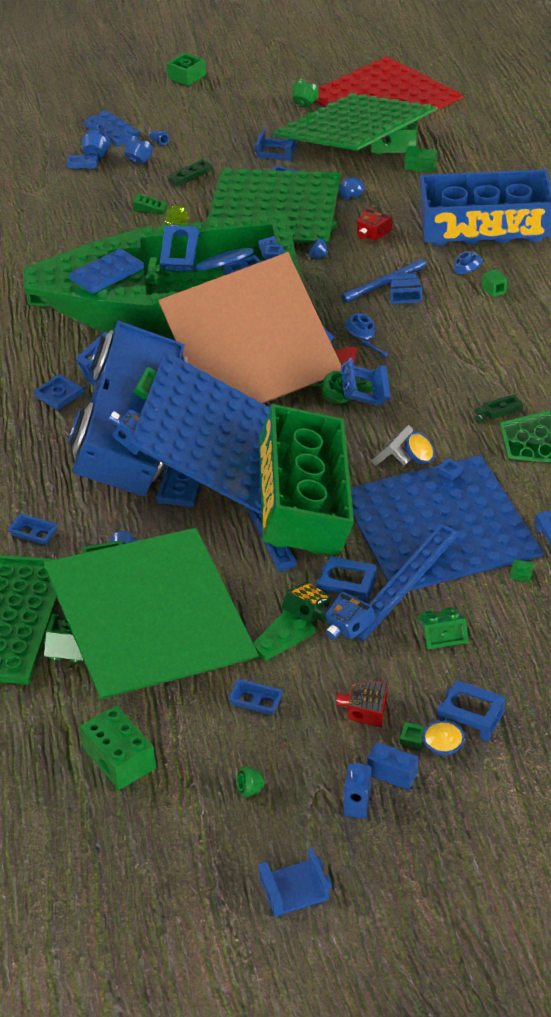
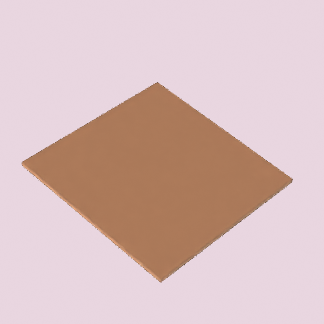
[158,252,341,404]

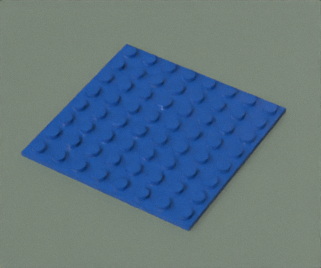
[129,351,270,515]
[351,455,544,591]

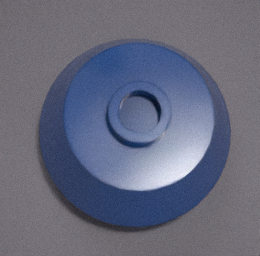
[81,130,110,159]
[124,136,153,165]

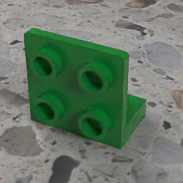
[416,607,469,649]

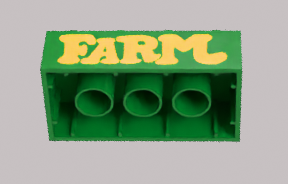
[259,404,354,556]

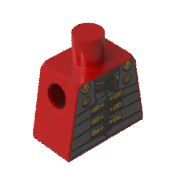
[336,682,388,728]

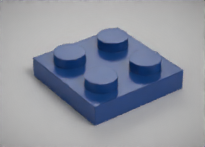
[33,374,84,410]

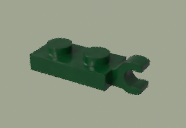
[473,394,524,423]

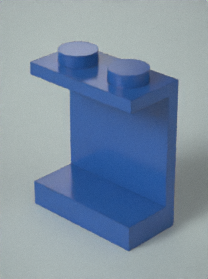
[258,848,332,917]

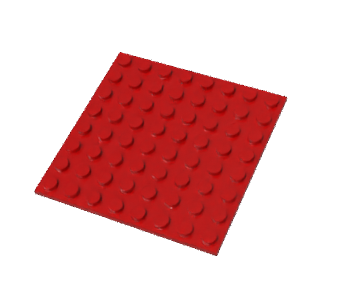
[315,56,464,114]

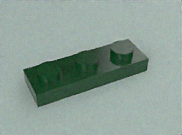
[168,159,212,187]

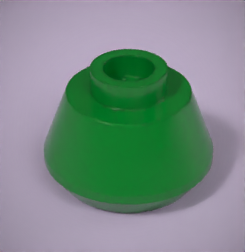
[236,766,265,798]

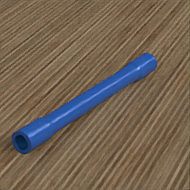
[341,259,426,303]

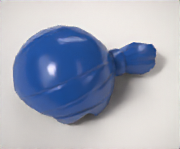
[338,177,365,200]

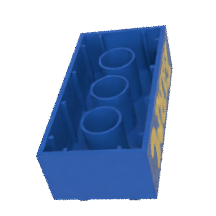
[419,169,551,246]

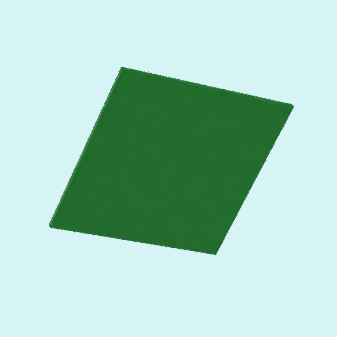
[272,93,438,151]
[206,168,341,243]
[43,528,259,700]

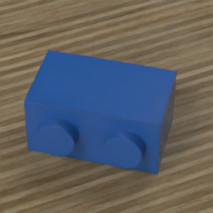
[367,742,418,790]

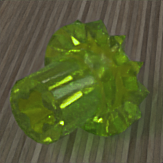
[165,205,190,226]

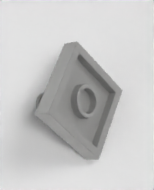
[371,425,413,467]

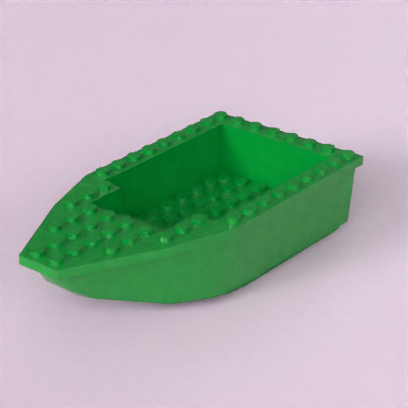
[24,213,303,341]

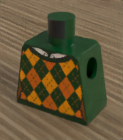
[281,581,331,622]

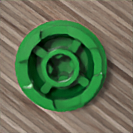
[292,80,319,107]
[322,371,358,405]

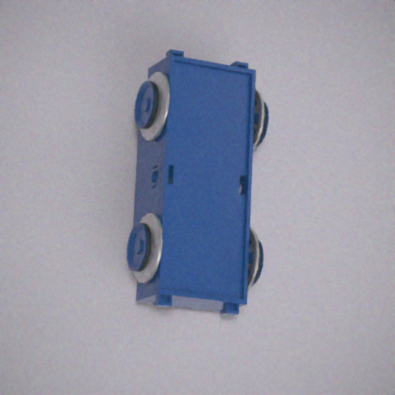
[68,321,188,497]

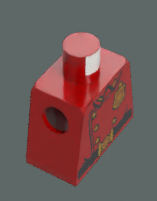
[357,208,393,240]

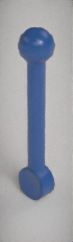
[362,339,388,358]

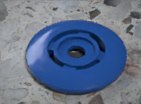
[196,248,254,270]

